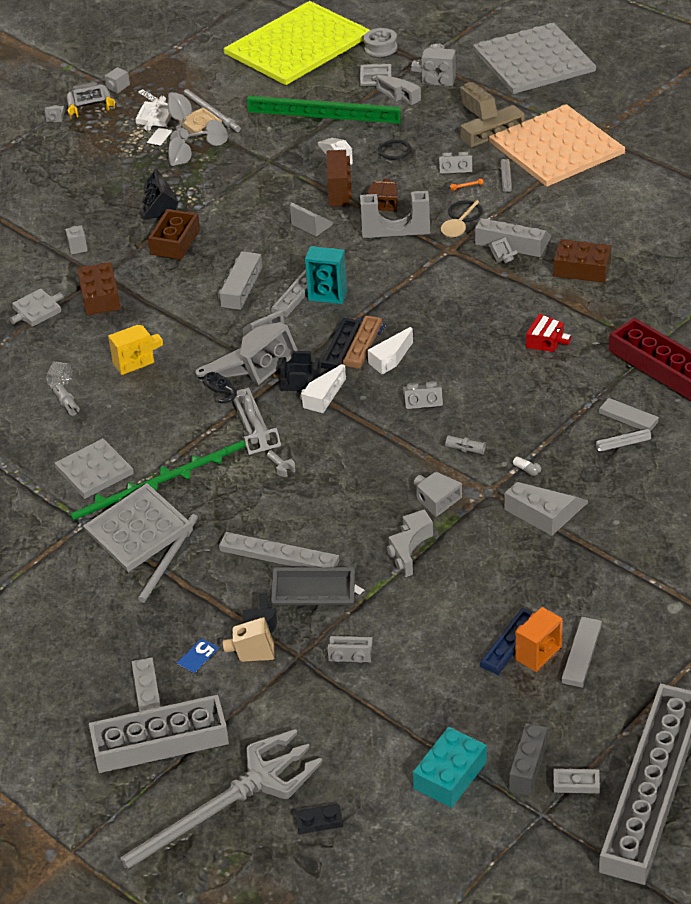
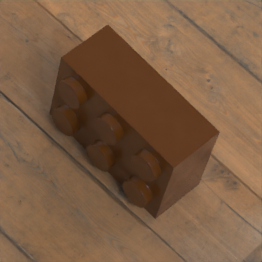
[326,149,352,206]
[148,209,200,260]
[553,239,612,283]
[77,262,121,315]

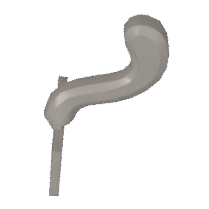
[244,395,281,455]

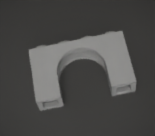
[360,191,430,238]

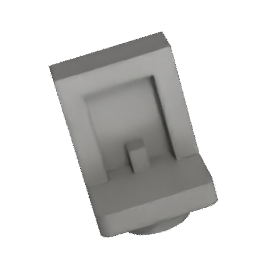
[489,237,518,263]

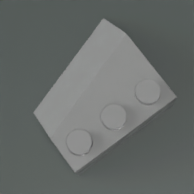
[505,482,588,536]

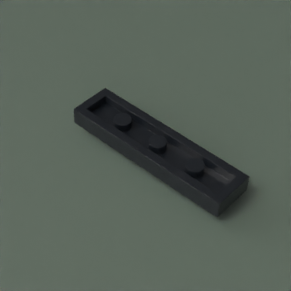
[321,318,361,370]

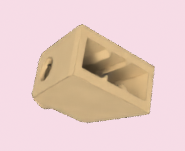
[223,618,274,662]

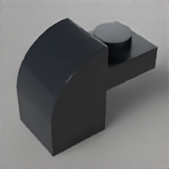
[243,593,277,634]

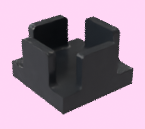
[280,351,321,391]

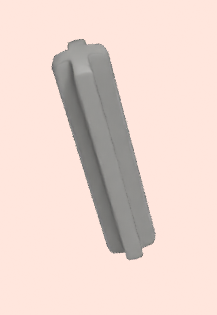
[501,159,512,192]
[596,429,651,452]

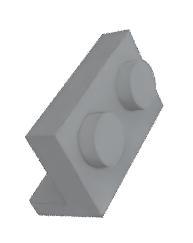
[439,152,472,173]
[403,381,443,409]
[328,636,373,663]

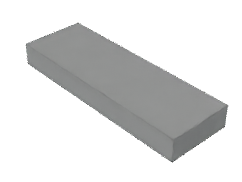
[599,398,659,432]

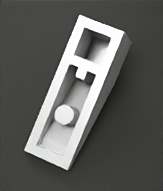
[318,138,353,165]
[368,327,413,374]
[301,364,346,413]

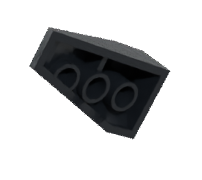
[141,169,179,219]

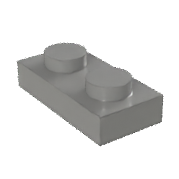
[553,769,600,793]

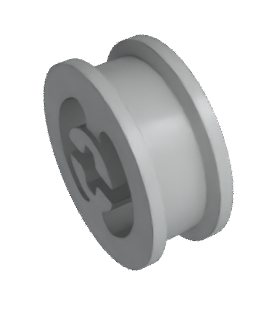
[364,28,397,57]

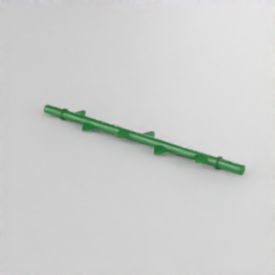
[70,440,245,521]

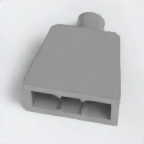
[414,472,462,517]

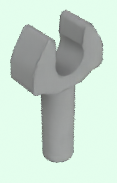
[267,450,295,477]

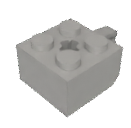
[411,48,456,86]

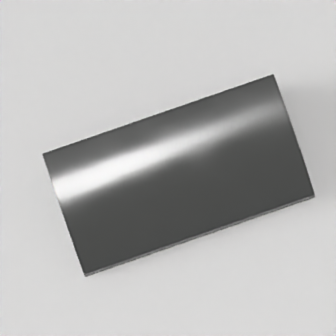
[271,567,356,605]

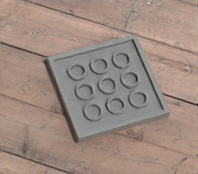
[84,483,192,572]

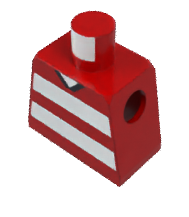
[526,314,572,352]

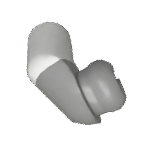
[513,457,541,476]

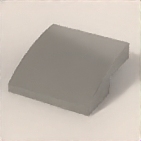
[360,64,391,86]

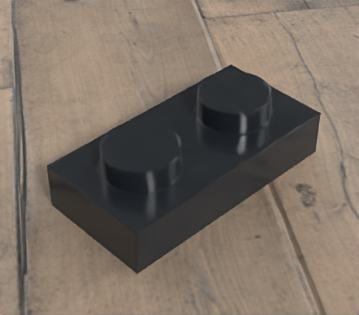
[294,803,343,835]

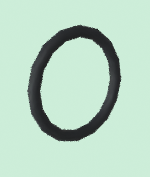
[378,139,411,160]
[448,200,483,222]

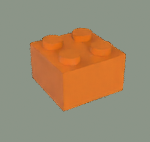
[515,607,563,672]

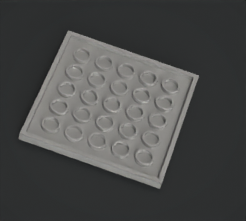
[473,23,596,94]

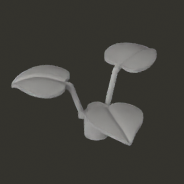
[168,92,228,166]

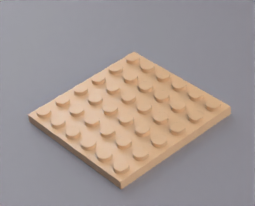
[489,104,625,187]

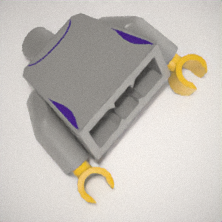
[67,82,115,118]

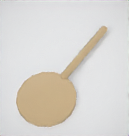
[441,200,479,237]

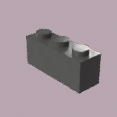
[509,723,548,796]

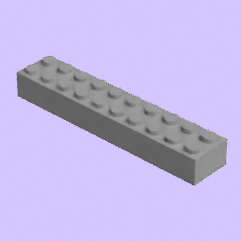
[599,683,691,885]

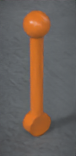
[450,179,484,190]

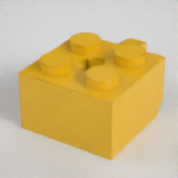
[108,325,163,375]

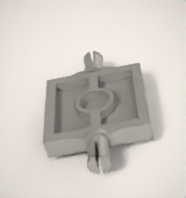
[10,289,64,327]

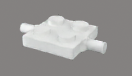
[136,96,171,131]

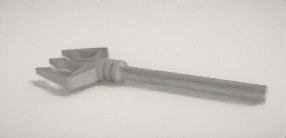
[120,730,322,869]

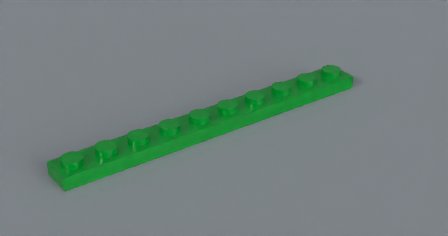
[247,96,402,124]

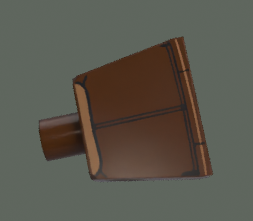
[366,179,398,212]

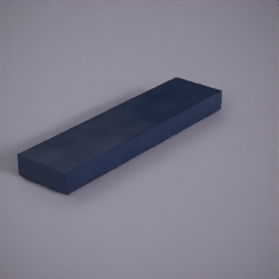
[480,608,533,675]

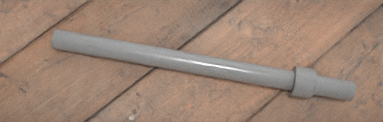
[184,89,241,132]
[138,514,198,603]

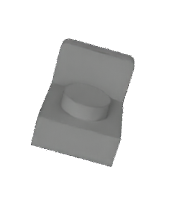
[45,105,65,122]

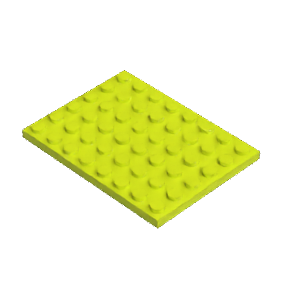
[224,1,370,85]

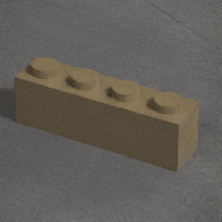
[460,82,498,120]
[460,105,524,147]

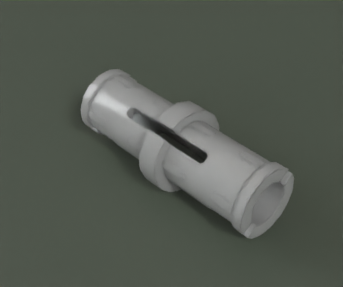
[53,384,80,415]
[445,435,486,455]

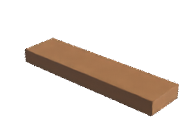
[343,316,382,369]

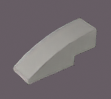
[376,75,421,105]

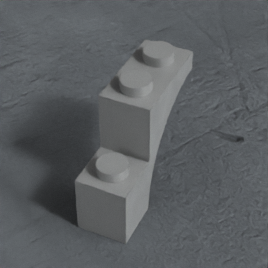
[387,509,433,577]

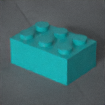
[305,246,347,304]
[413,727,487,808]

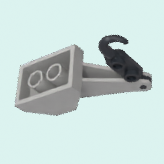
[195,322,298,404]

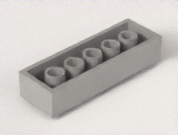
[89,695,229,773]

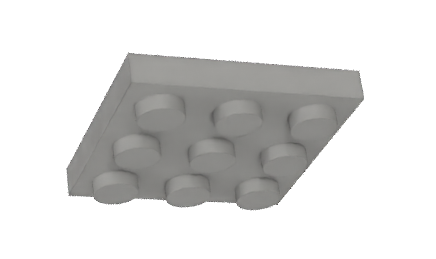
[54,438,134,499]

